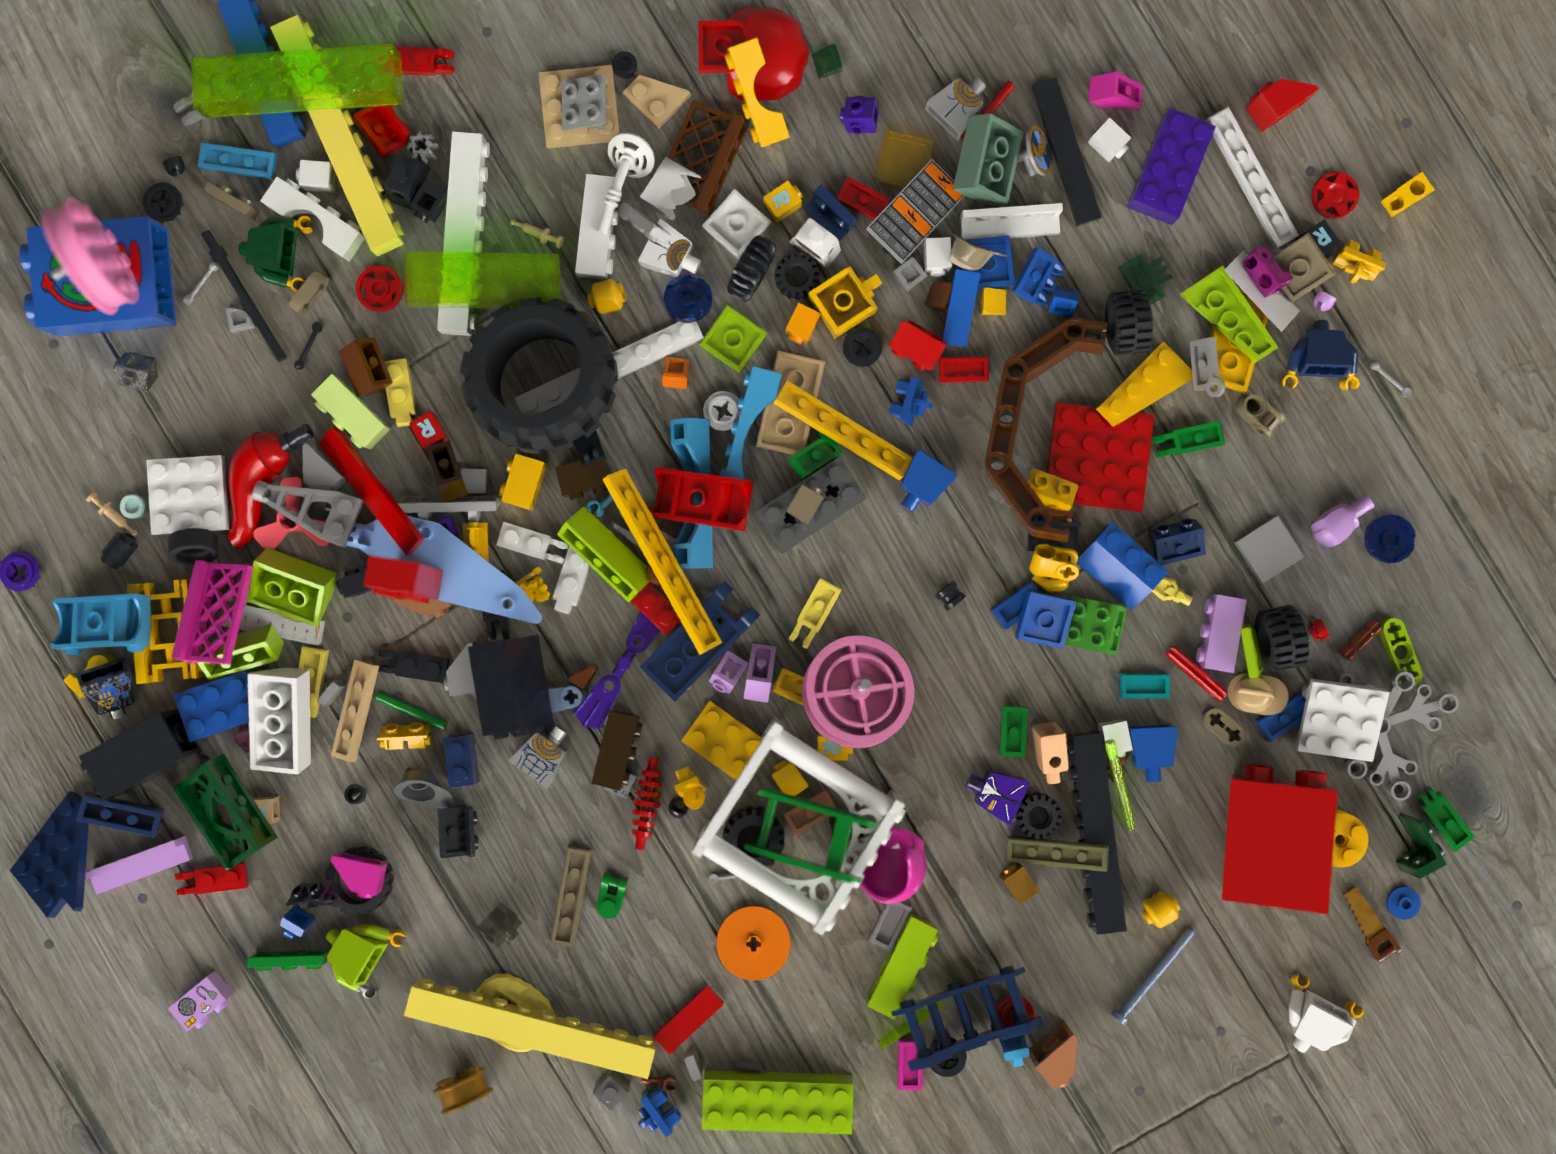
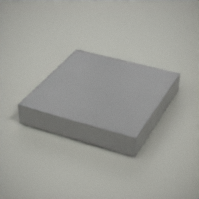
[1234,516,1304,584]

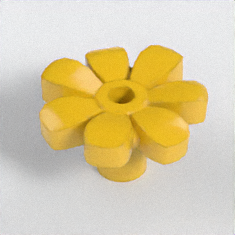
[520,576,550,602]

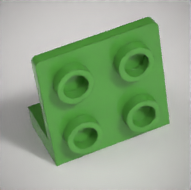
[1065,596,1127,656]

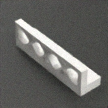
[959,203,1063,240]

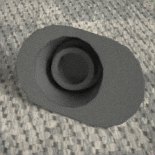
[393,768,453,809]

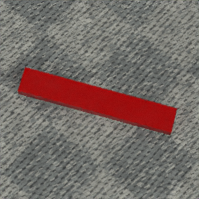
[319,427,425,555]

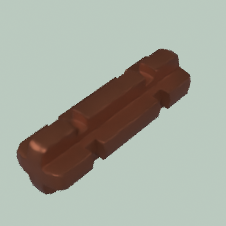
[1340,620,1383,661]

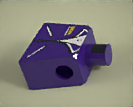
[966,770,1030,826]

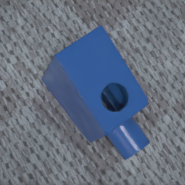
[900,449,958,513]
[1128,724,1178,782]

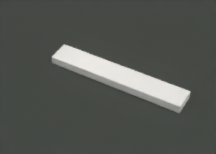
[1205,107,1299,249]

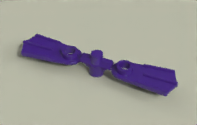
[574,612,660,730]

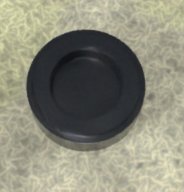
[612,51,638,79]

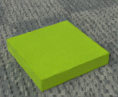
[699,305,768,374]
[1241,623,1263,678]

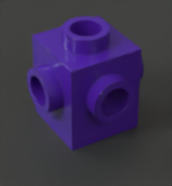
[840,96,879,134]

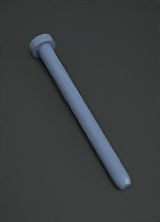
[1111,926,1196,1026]

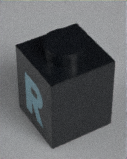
[1296,219,1341,259]

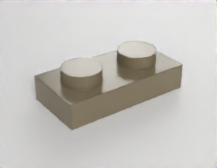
[203,182,259,221]

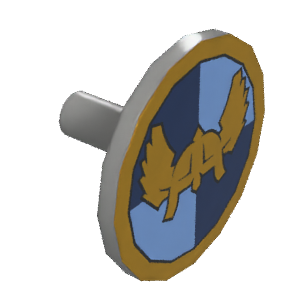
[1017,126,1052,176]

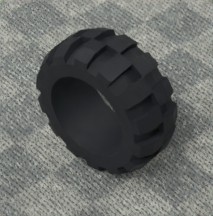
[460,297,618,454]

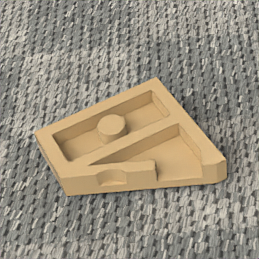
[622,75,691,129]

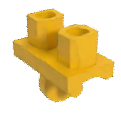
[1332,240,1386,283]
[674,766,707,810]

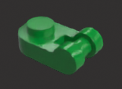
[596,872,628,919]

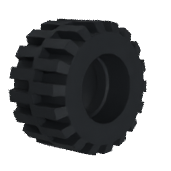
[1105,290,1153,355]
[1255,605,1309,672]
[722,806,785,867]

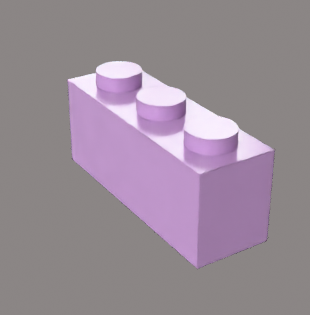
[1196,594,1247,673]

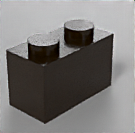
[425,440,468,503]
[555,460,610,500]

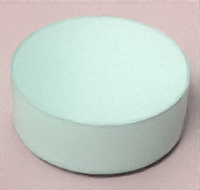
[120,494,148,519]

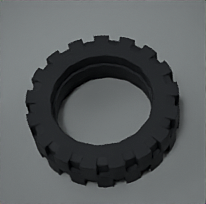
[323,846,394,916]

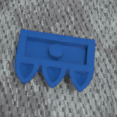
[1011,247,1065,305]

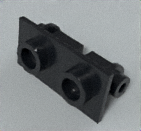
[286,879,337,910]

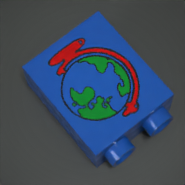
[19,216,176,336]

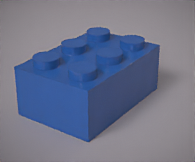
[174,669,256,742]

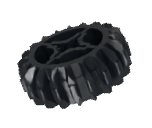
[727,235,776,302]

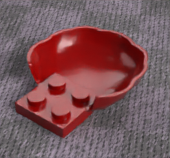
[698,6,809,102]

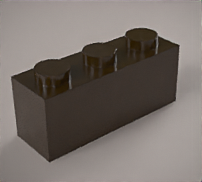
[591,710,643,791]

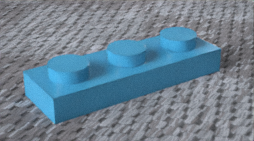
[198,143,278,180]

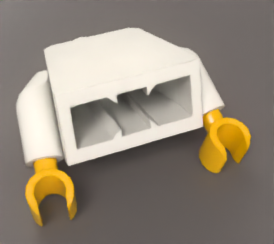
[1289,973,1364,1053]

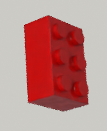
[364,555,443,604]

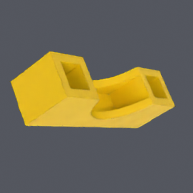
[724,38,790,147]

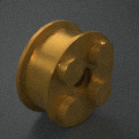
[432,1066,494,1115]

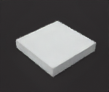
[702,189,771,259]

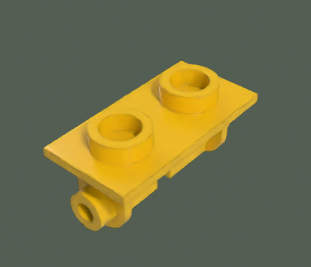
[463,522,489,562]
[377,722,432,750]

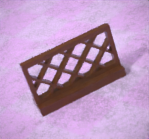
[668,100,748,216]

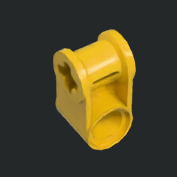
[1029,544,1079,581]

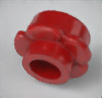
[1308,619,1330,642]

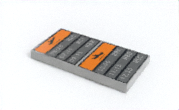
[866,159,965,264]

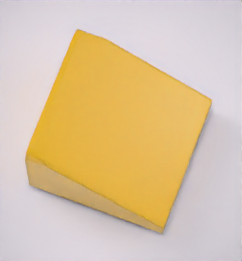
[981,287,1006,315]

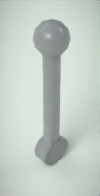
[183,262,219,305]
[1370,361,1412,398]
[709,873,738,884]

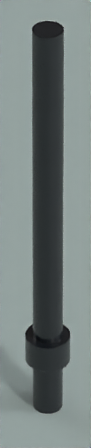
[201,230,287,362]

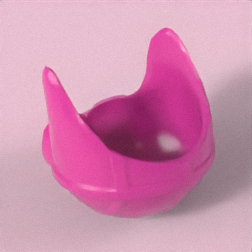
[848,826,926,904]

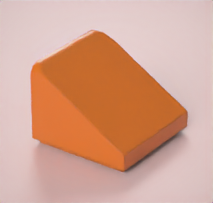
[662,357,690,389]

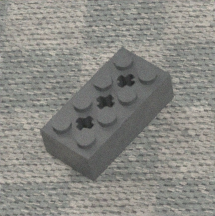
[756,457,867,553]

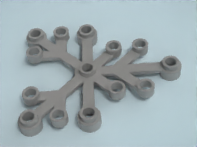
[1302,670,1459,801]

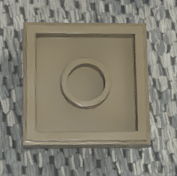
[1273,232,1336,303]

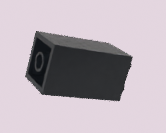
[468,635,554,740]
[78,709,202,801]

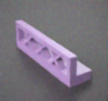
[85,836,193,895]

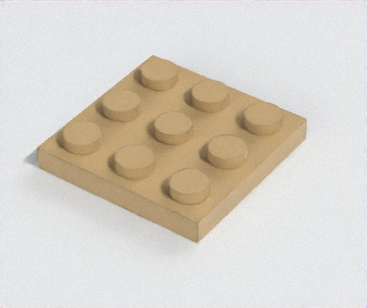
[538,65,620,149]

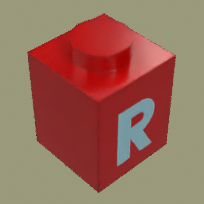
[409,411,450,450]

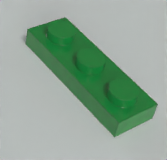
[247,950,330,971]

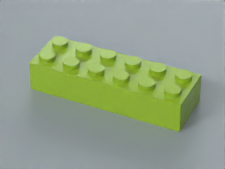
[702,1070,854,1134]

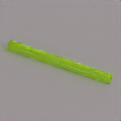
[1105,739,1136,831]

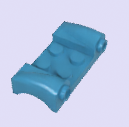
[50,594,151,655]

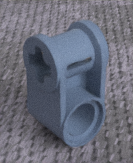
[548,684,587,713]

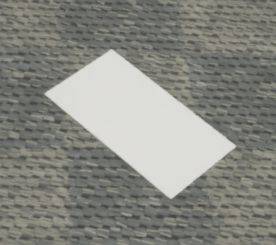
[1224,250,1300,332]

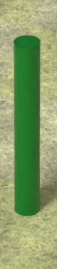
[376,691,448,730]

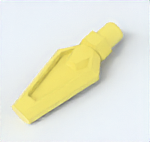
[1152,577,1193,606]

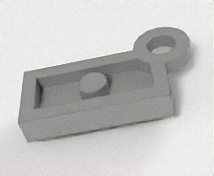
[1190,337,1225,397]

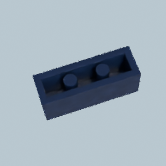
[76,792,165,838]

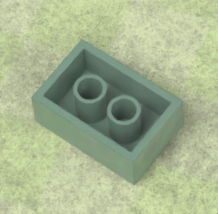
[953,114,1024,206]

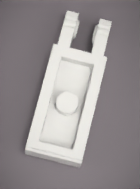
[496,522,569,564]

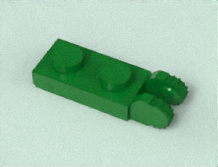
[1152,421,1226,458]

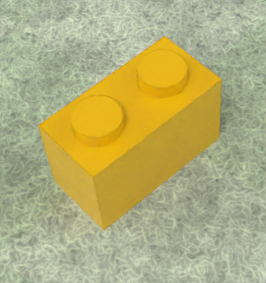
[499,453,547,511]

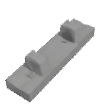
[397,494,500,523]

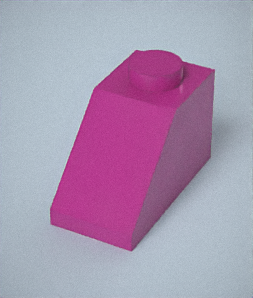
[1088,71,1142,110]
[331,852,388,898]

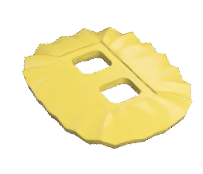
[476,973,554,1052]

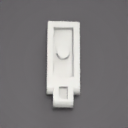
[553,546,590,615]

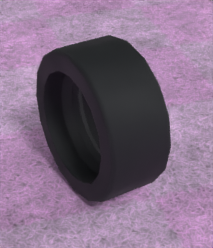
[168,528,218,565]

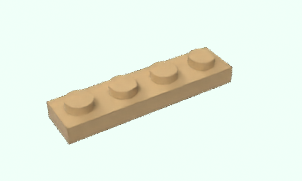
[331,659,379,762]

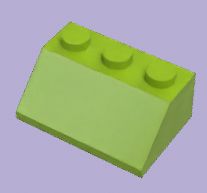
[248,548,337,627]

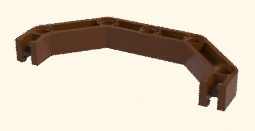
[985,318,1108,542]

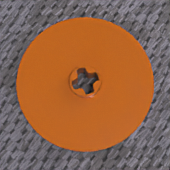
[717,905,791,981]

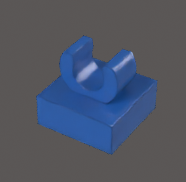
[1048,286,1079,317]
[279,905,315,940]

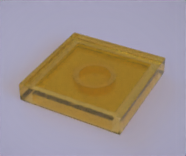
[875,130,934,187]

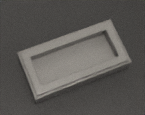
[868,901,912,952]

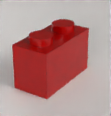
[889,317,948,371]

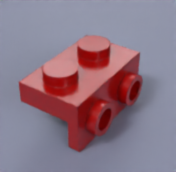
[353,95,410,158]

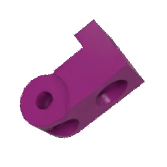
[1243,246,1293,298]

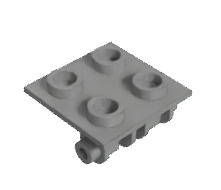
[562,74,608,131]

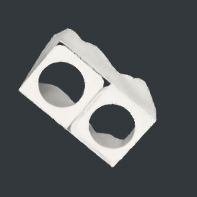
[640,157,701,220]

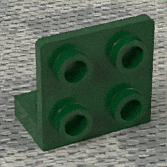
[1396,814,1447,879]

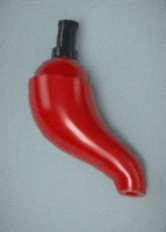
[228,424,314,549]

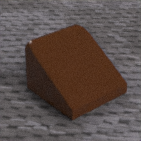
[925,283,952,311]
[567,665,598,689]

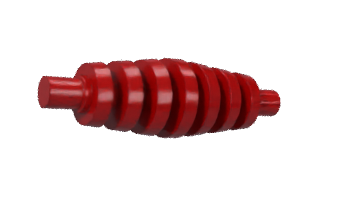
[632,757,662,850]

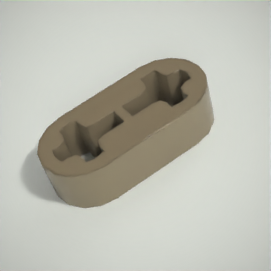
[289,270,329,315]
[1201,707,1246,746]

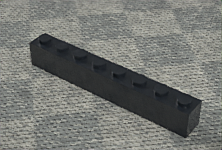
[1066,731,1127,935]

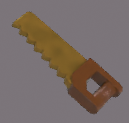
[1342,887,1402,964]

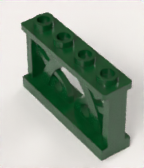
[173,753,278,871]

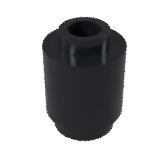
[100,532,138,569]

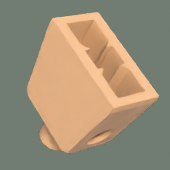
[1031,722,1068,784]

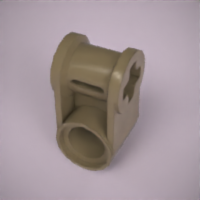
[1235,394,1286,439]

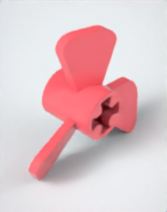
[253,477,330,550]

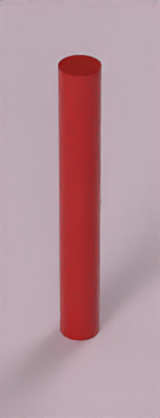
[961,80,1015,141]

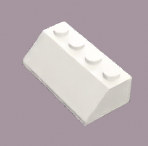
[248,667,311,774]

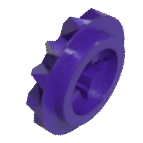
[0,552,41,591]

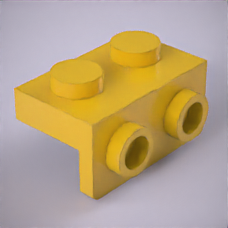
[1027,468,1078,511]

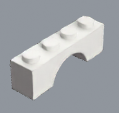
[260,177,365,262]

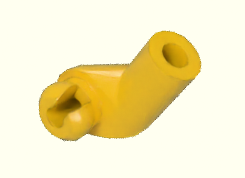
[1031,575,1069,593]

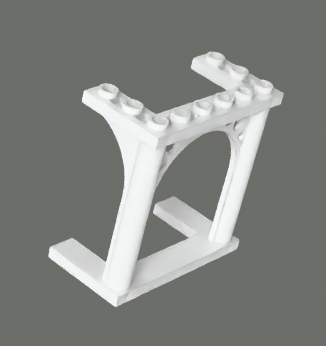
[692,716,906,935]

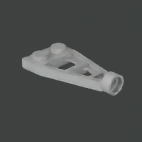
[252,480,364,548]

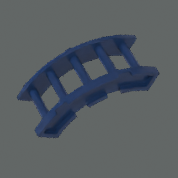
[891,965,1044,1071]

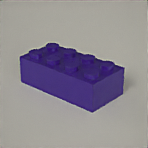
[1126,108,1216,225]

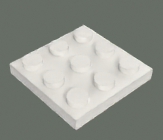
[146,455,230,535]
[1295,679,1390,762]

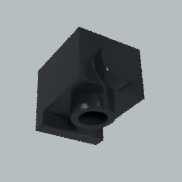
[409,180,447,223]
[336,565,372,598]

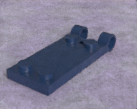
[640,581,760,702]

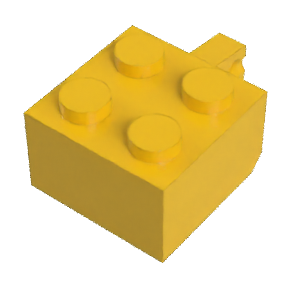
[808,266,882,339]

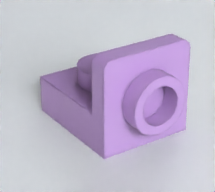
[709,651,749,694]

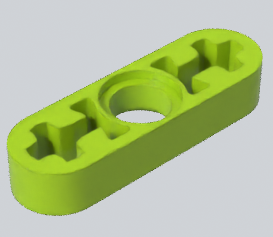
[1379,618,1423,686]

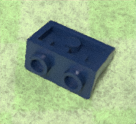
[804,184,856,242]
[1148,519,1206,565]

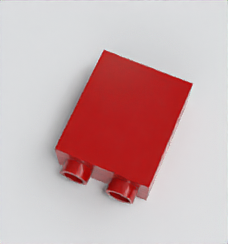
[1222,764,1338,915]

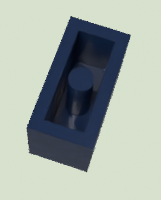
[443,733,480,788]

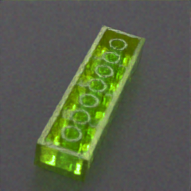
[191,43,403,118]

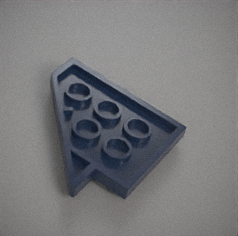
[10,791,89,918]

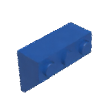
[1077,522,1169,610]

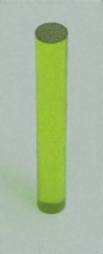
[878,1001,944,1049]

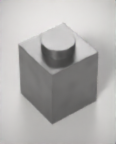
[593,1069,631,1111]

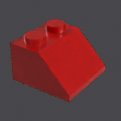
[1246,79,1320,132]

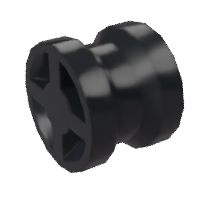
[934,581,966,611]

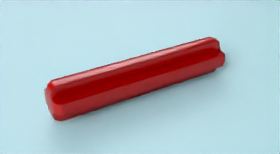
[1165,646,1228,701]

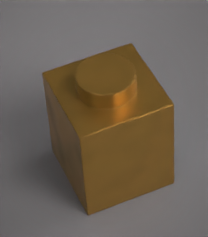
[999,863,1040,905]

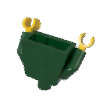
[238,216,313,292]

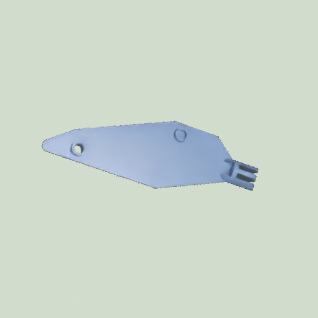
[347,516,542,624]

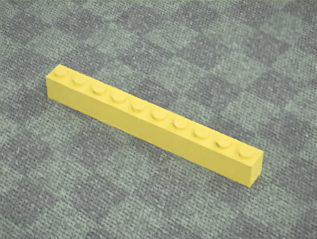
[270,15,404,256]
[404,979,657,1079]

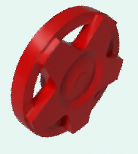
[1311,172,1360,219]
[356,265,403,313]

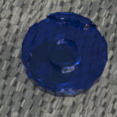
[663,274,713,323]
[1364,515,1416,563]

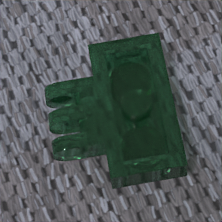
[1118,254,1173,305]

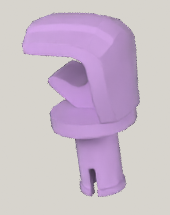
[1310,495,1374,548]

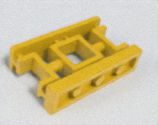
[127,579,205,684]

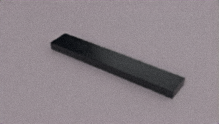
[1031,77,1102,227]

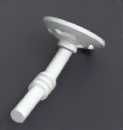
[597,132,655,235]

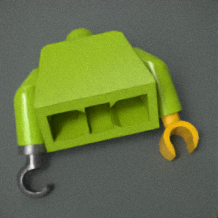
[326,924,406,999]

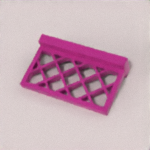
[171,560,253,665]

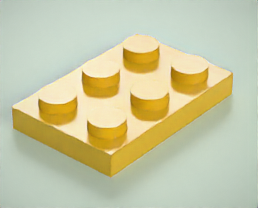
[681,700,761,780]

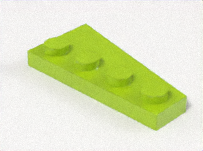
[1180,266,1279,363]

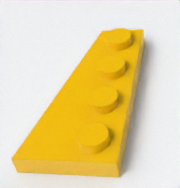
[1096,341,1193,427]

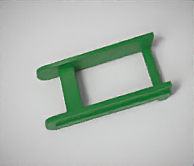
[744,788,876,884]

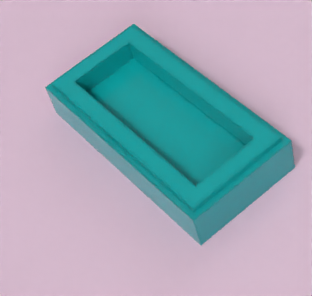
[1119,673,1170,698]

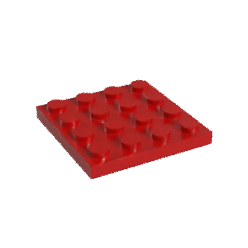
[1047,403,1154,513]

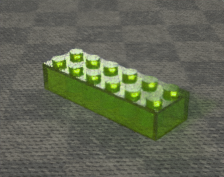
[404,251,561,308]

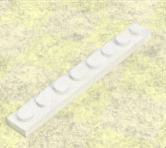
[515,316,704,414]

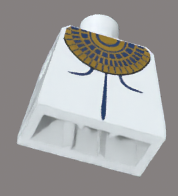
[789,218,841,270]
[638,219,701,278]

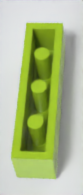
[557,506,650,603]
[866,912,939,1019]

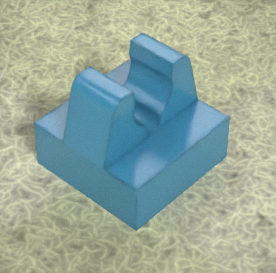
[999,1035,1030,1067]

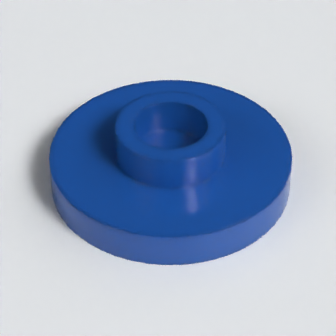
[1386,886,1421,920]

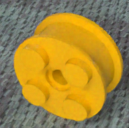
[1332,809,1368,867]

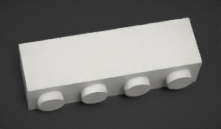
[575,174,622,280]

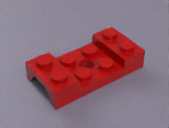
[649,467,753,532]

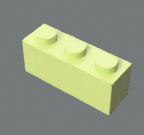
[311,374,391,450]

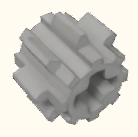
[406,131,440,164]

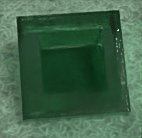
[811,43,842,79]

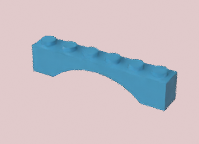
[720,366,782,480]
[670,418,713,569]

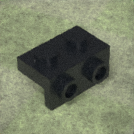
[437,804,479,858]

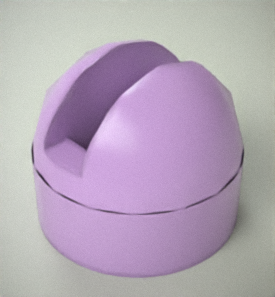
[1314,290,1337,312]

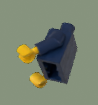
[1280,320,1360,390]

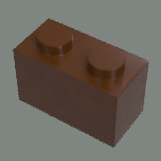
[339,337,393,397]

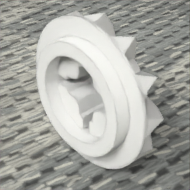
[703,391,741,431]

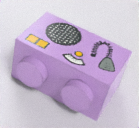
[168,971,234,1031]

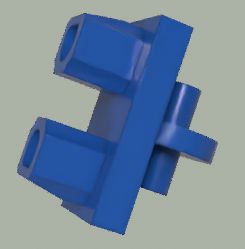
[889,377,933,426]
[638,1086,682,1137]

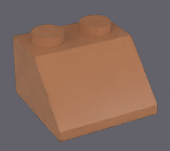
[1029,1021,1077,1090]

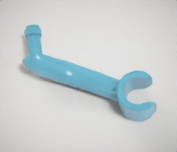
[586,483,636,517]

